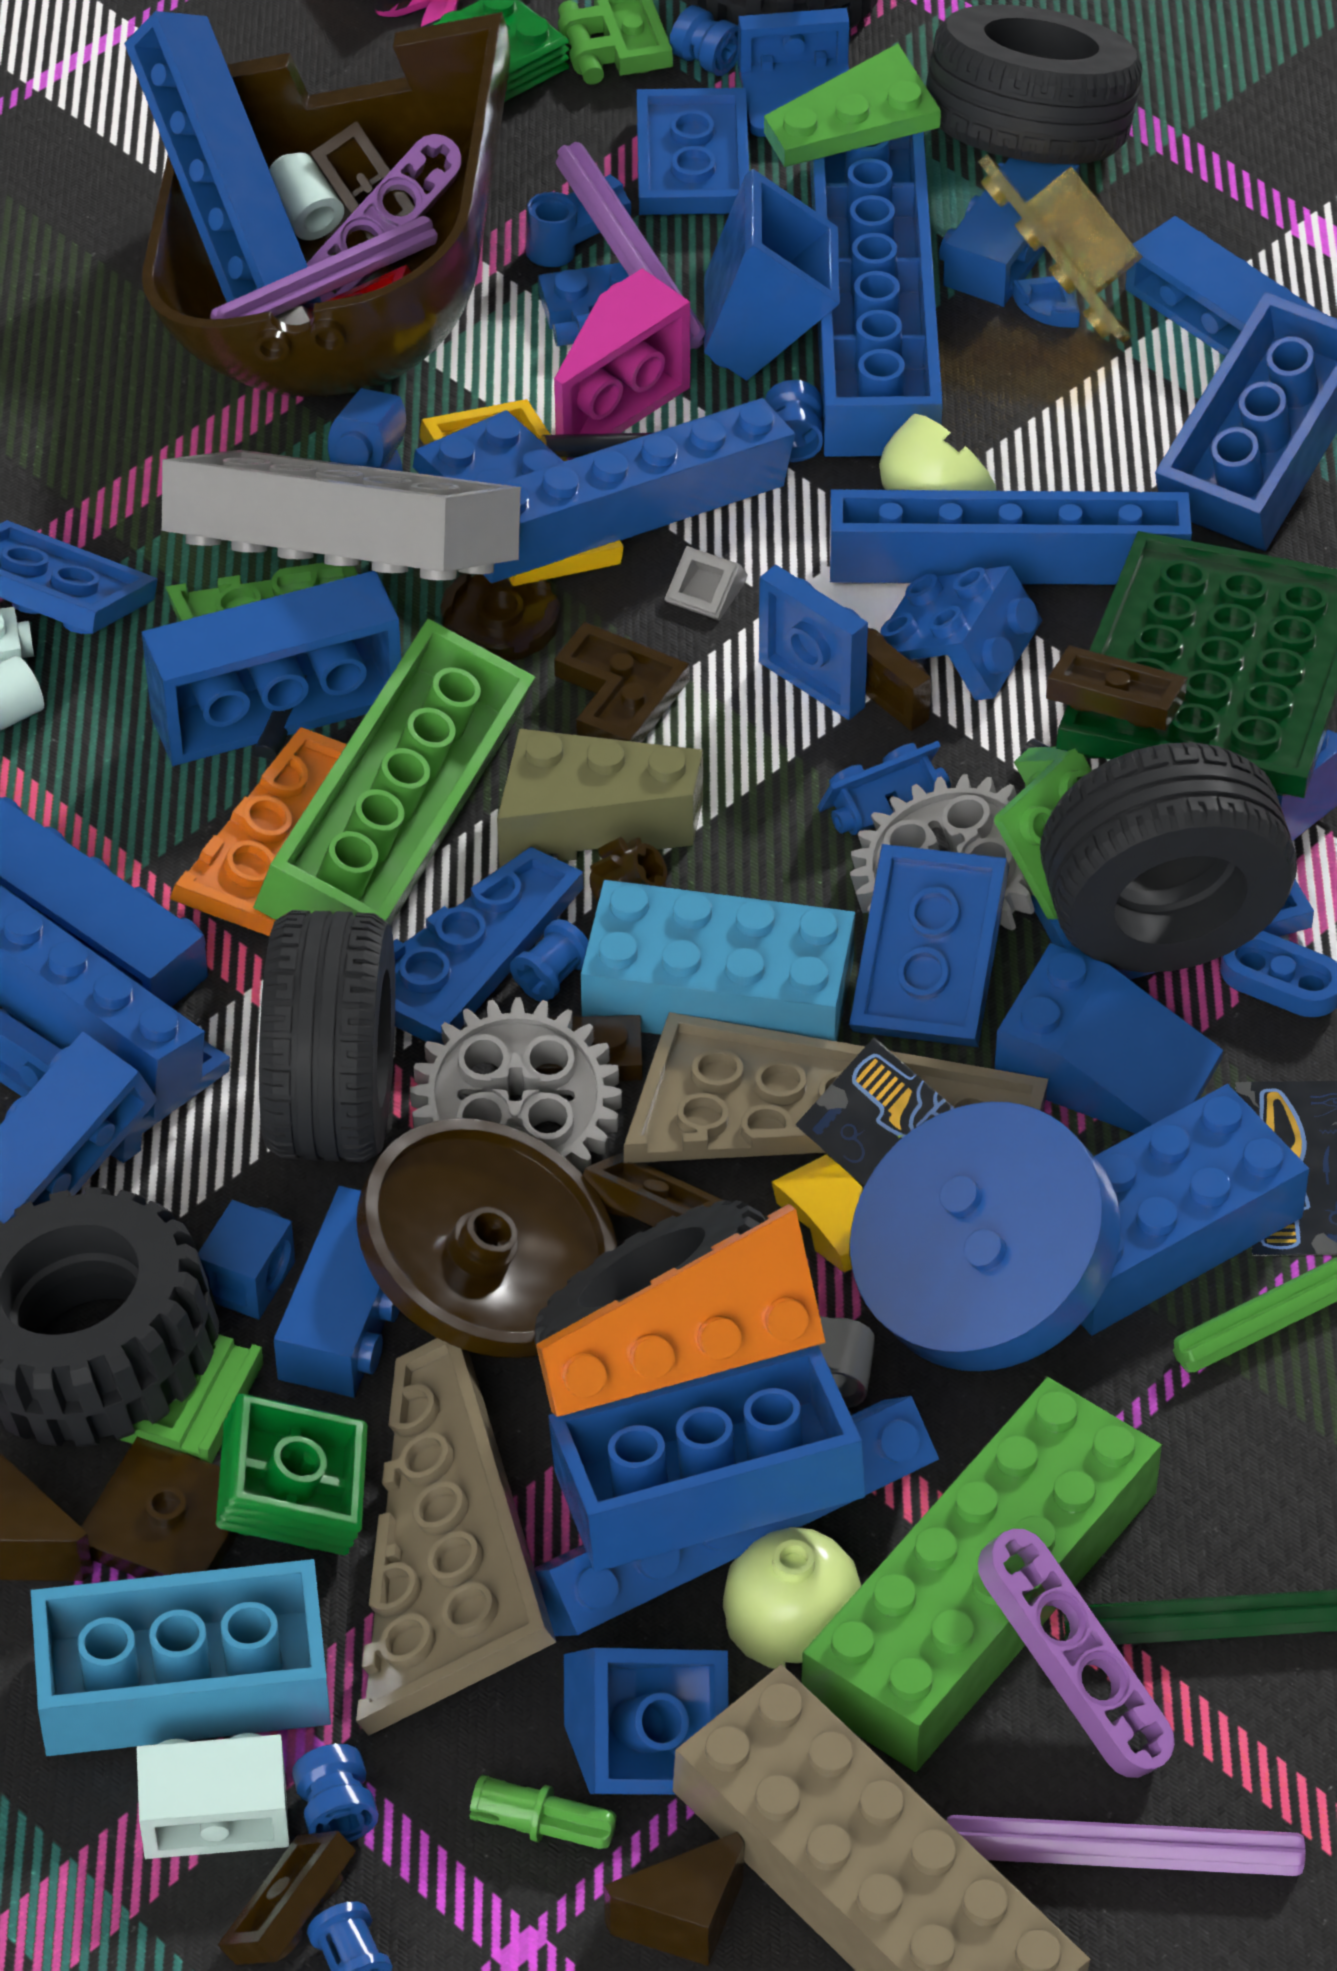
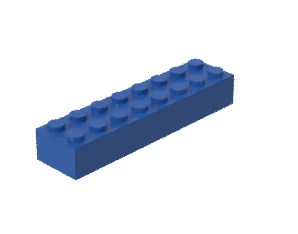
[810,132,943,457]

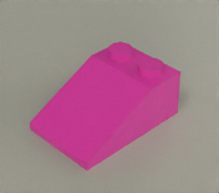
[554,268,690,460]

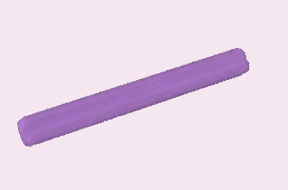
[556,142,705,349]
[210,216,438,319]
[947,1815,1306,1876]

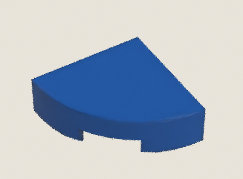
[1013,275,1080,328]

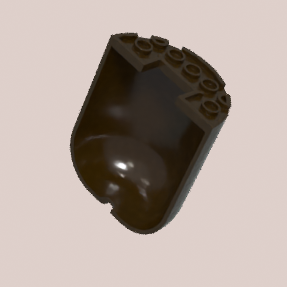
[142,12,510,397]

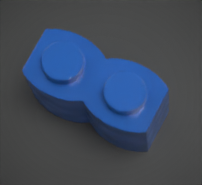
[328,388,406,471]

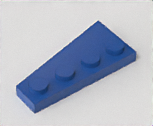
[394,847,584,1045]

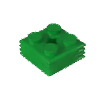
[433,0,569,102]
[216,1394,368,1555]

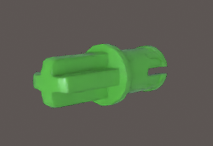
[469,1774,616,1849]

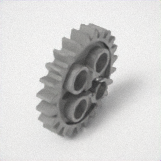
[850,774,1035,930]
[410,997,622,1172]

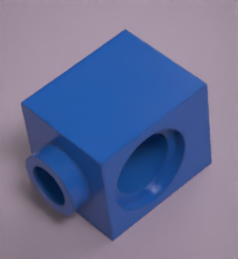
[198,1200,295,1320]

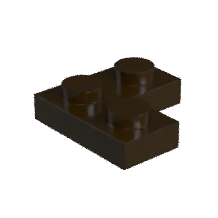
[554,622,690,743]

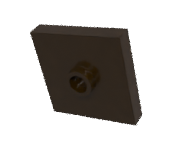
[81,1436,238,1578]

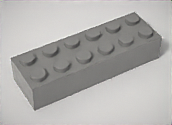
[161,450,521,580]

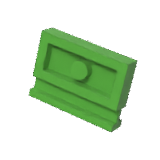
[120,1334,263,1464]

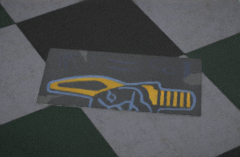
[795,1038,954,1187]
[1235,1081,1337,1256]

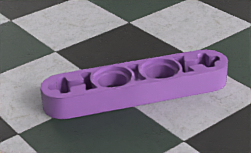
[307,134,461,302]
[978,1528,1175,1778]

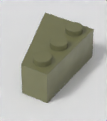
[497,729,703,868]

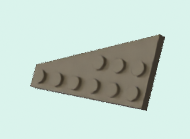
[356,1338,556,1736]

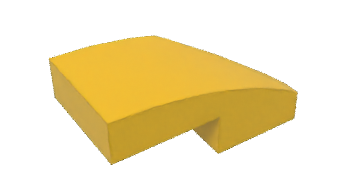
[772,1154,863,1273]

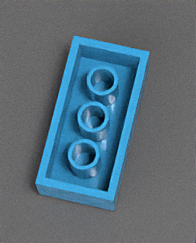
[581,880,855,1041]
[31,1559,331,1756]

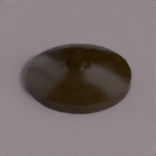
[356,1118,617,1358]

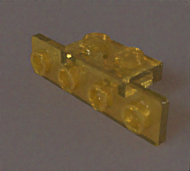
[978,155,1143,343]

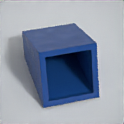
[704,169,840,381]

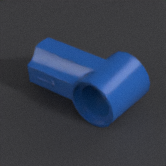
[525,174,631,267]

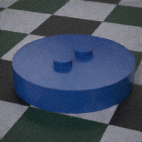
[850,1102,1121,1371]

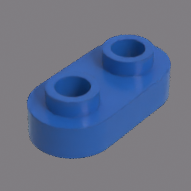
[1220,931,1337,1017]

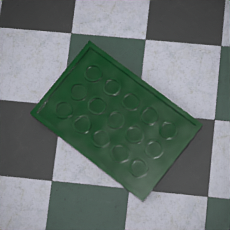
[1056,531,1337,798]

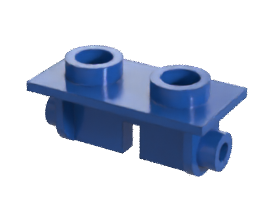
[817,741,951,835]

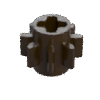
[589,836,667,902]

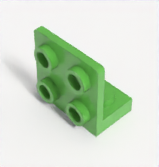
[994,746,1092,919]

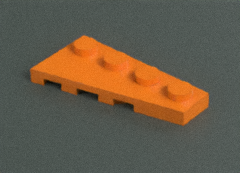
[170,727,347,936]
[536,1204,826,1417]

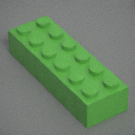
[253,619,535,926]
[802,1377,1162,1772]

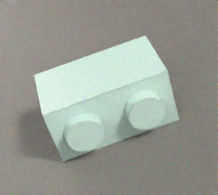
[137,1733,289,1859]

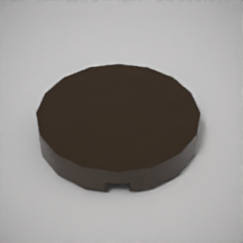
[440,573,560,661]

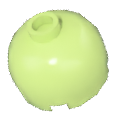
[879,414,996,491]
[723,1527,861,1669]

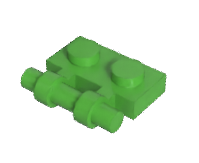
[558,0,673,85]

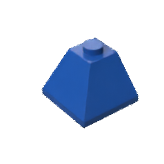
[564,1648,728,1795]

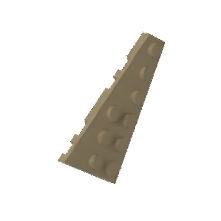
[624,1012,1048,1163]

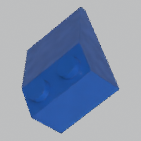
[995,943,1223,1134]

